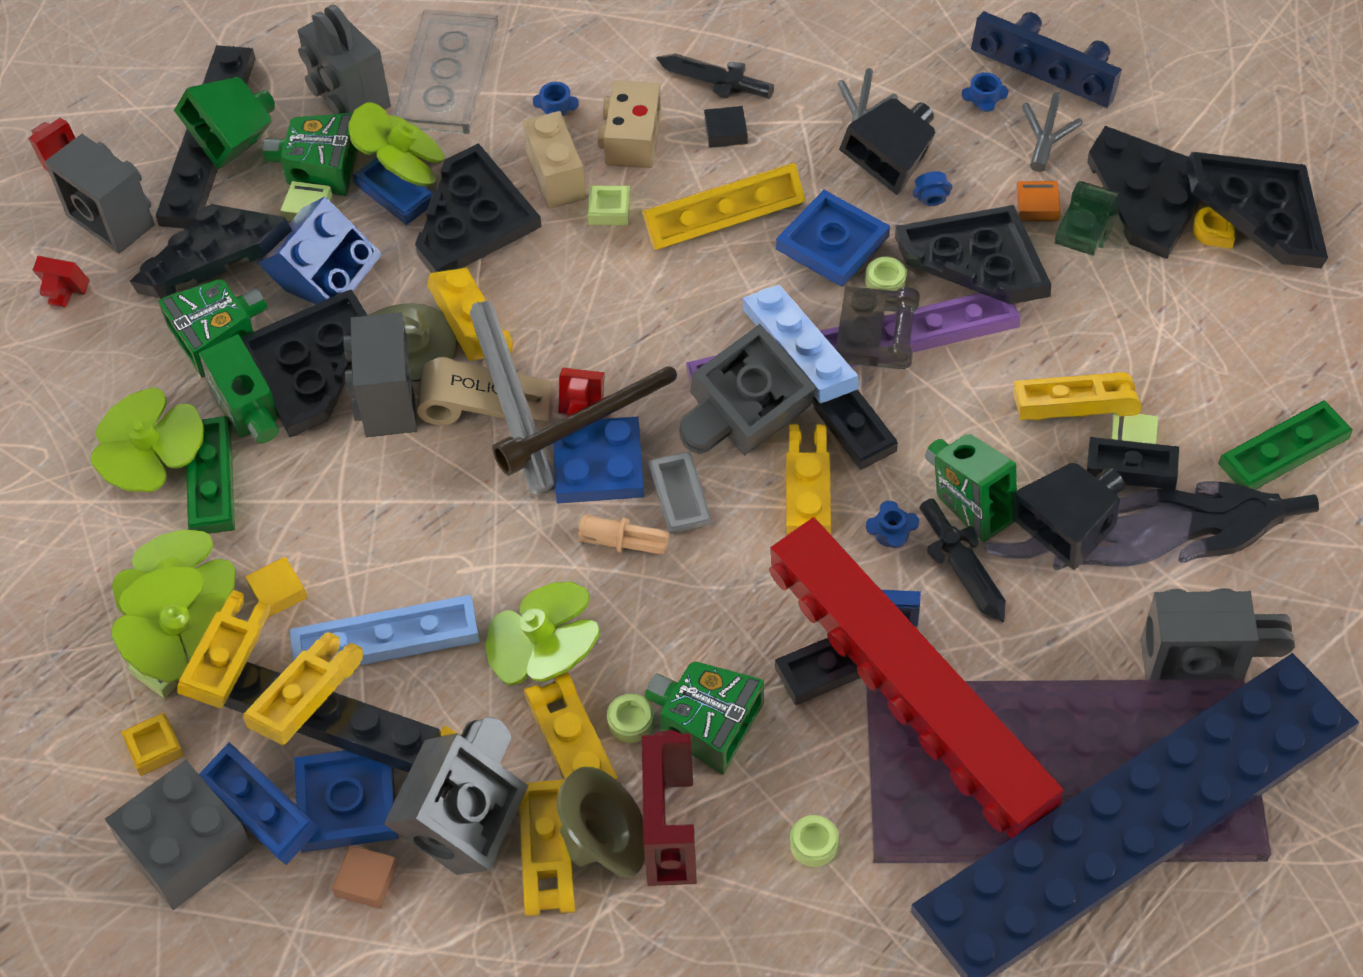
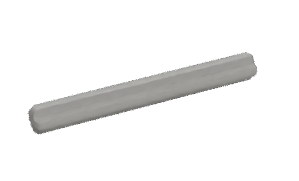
[470,301,555,495]

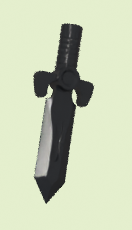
[656,53,774,99]
[919,498,1006,622]

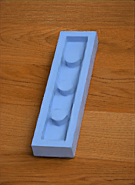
[742,284,859,404]
[289,595,480,665]

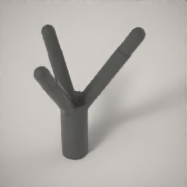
[838,68,898,123]
[1022,92,1083,172]

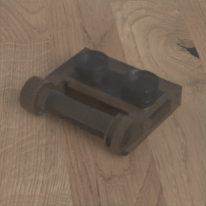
[836,286,920,369]

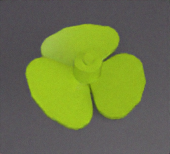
[348,102,445,186]
[90,387,204,493]
[112,529,236,616]
[111,566,237,683]
[485,581,601,686]

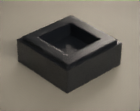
[704,106,748,148]

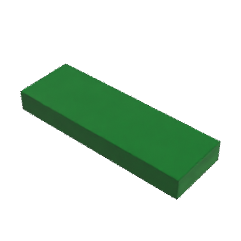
[1218,400,1353,490]
[186,416,235,534]

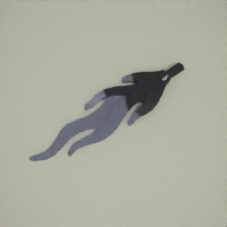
[984,481,1319,570]

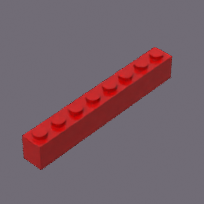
[769,517,1064,838]

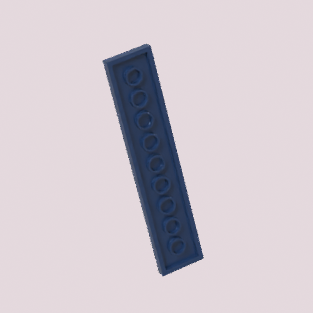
[911,653,1359,977]

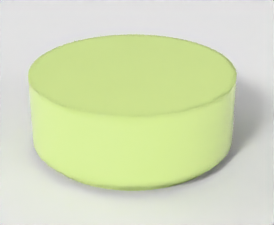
[865,257,907,298]
[607,694,654,743]
[790,815,839,867]

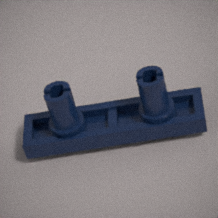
[970,11,1122,108]

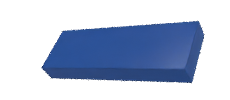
[199,742,320,865]

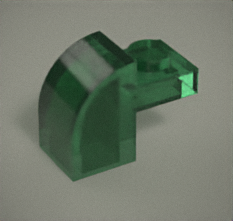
[1054,181,1121,256]

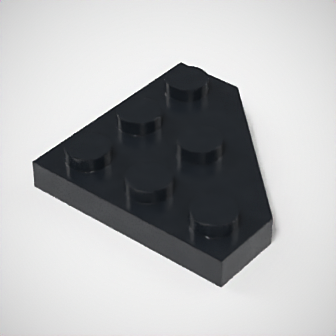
[1087,126,1201,259]
[415,143,542,273]
[1186,152,1328,268]
[130,204,292,299]
[895,205,1052,304]
[241,289,368,438]

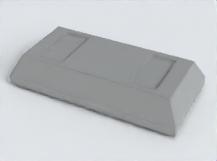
[648,451,713,534]

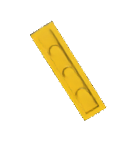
[642,163,806,250]

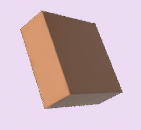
[332,845,398,909]

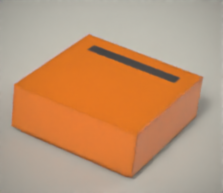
[1016,181,1061,221]

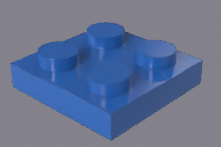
[776,190,890,287]
[553,416,644,504]
[294,750,399,853]

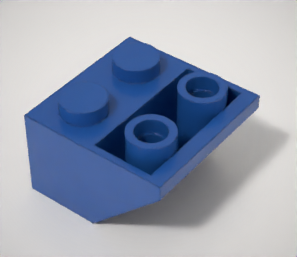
[257,197,382,304]

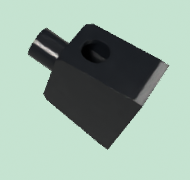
[839,98,936,195]
[1013,463,1124,570]

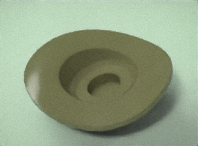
[369,303,456,382]
[557,767,645,878]

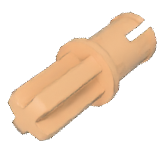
[578,514,669,554]

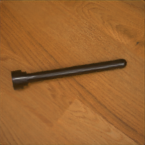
[492,366,677,476]

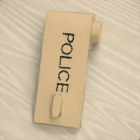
[417,357,551,427]

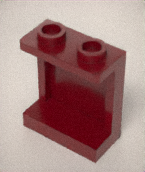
[641,730,697,886]

